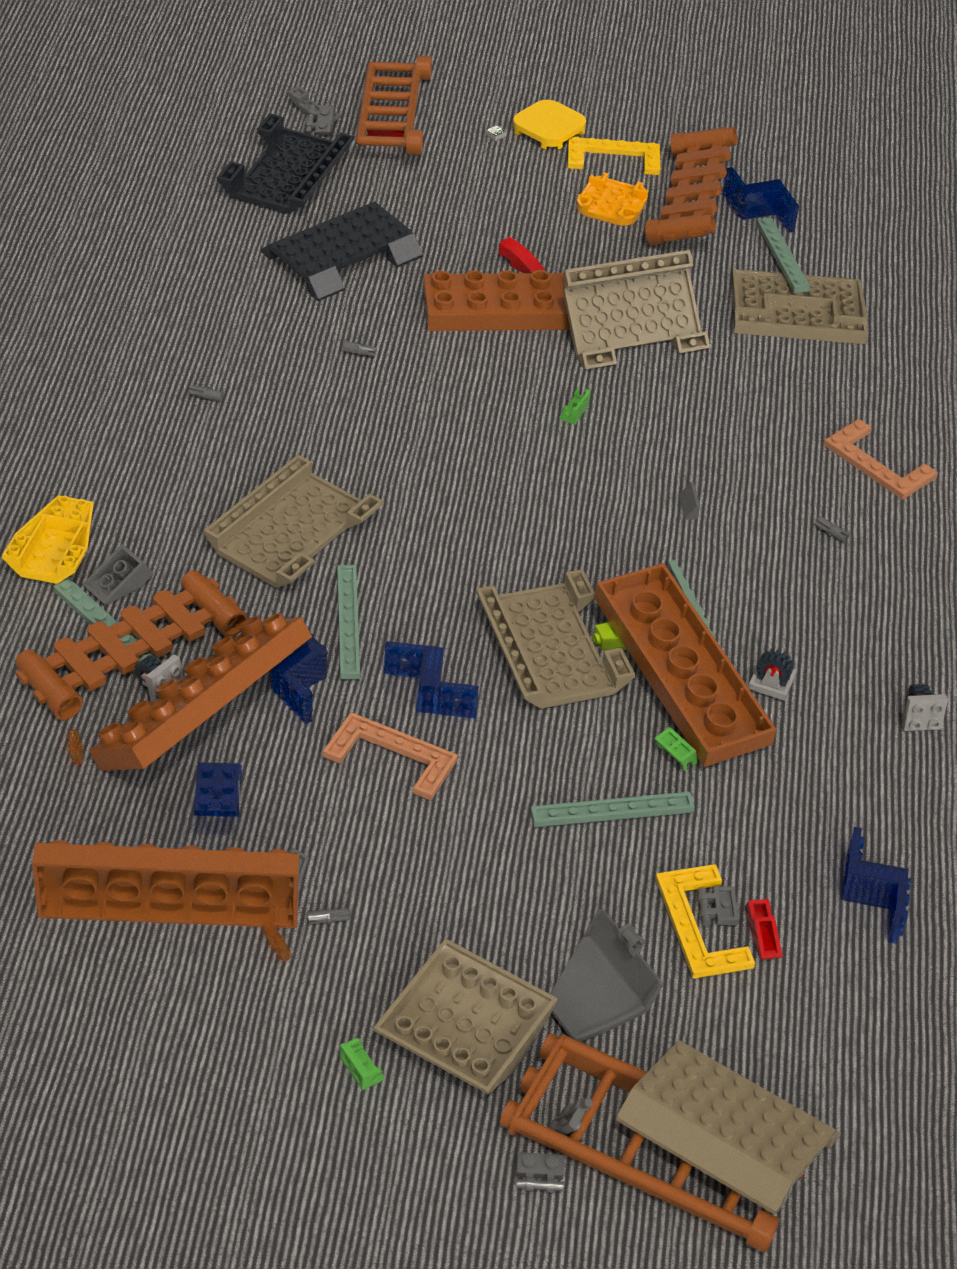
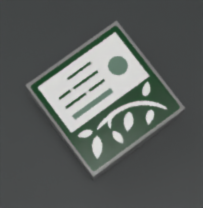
[485,125,507,141]

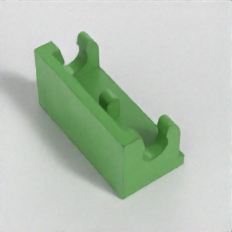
[559,388,591,425]
[655,727,697,771]
[340,1038,384,1090]

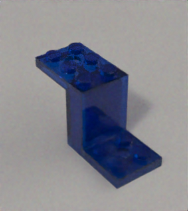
[722,167,799,233]
[271,617,328,724]
[384,641,479,718]
[194,762,242,817]
[841,827,911,944]

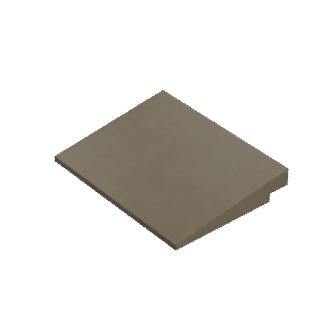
[732,269,868,344]

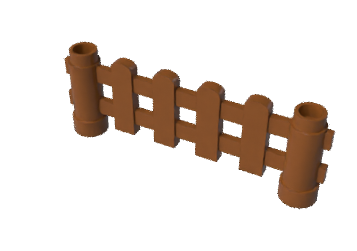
[645,127,738,246]
[15,570,248,720]

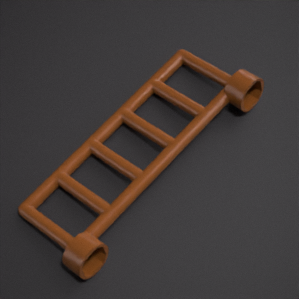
[355,56,432,155]

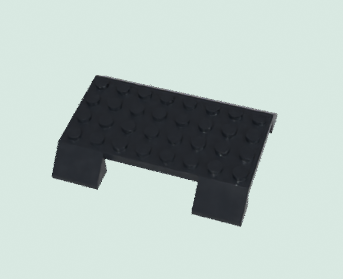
[217,113,355,214]
[261,201,423,301]

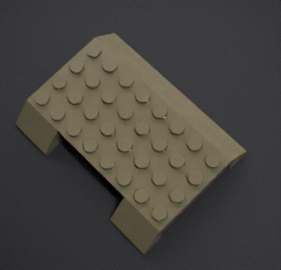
[563,250,710,370]
[203,455,384,588]
[476,569,635,709]
[616,1040,841,1215]

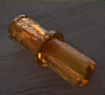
[66,730,84,765]
[262,923,292,962]

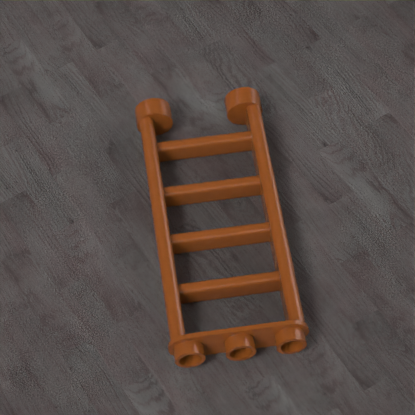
[500,1033,805,1253]

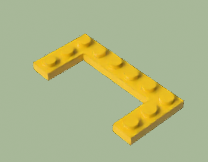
[568,137,660,175]
[655,864,755,979]

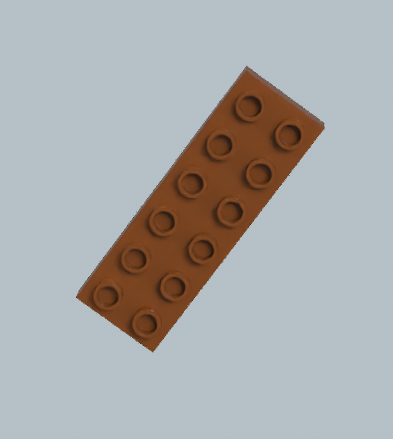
[423,270,571,331]
[594,563,777,767]
[89,613,312,771]
[32,840,299,928]

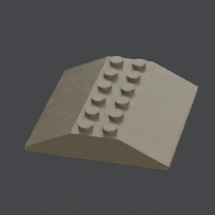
[373,938,558,1094]

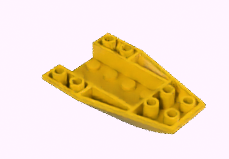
[2,495,94,584]

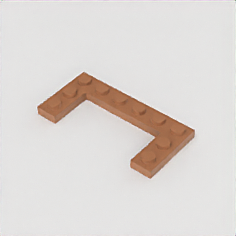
[824,419,938,500]
[323,712,458,800]

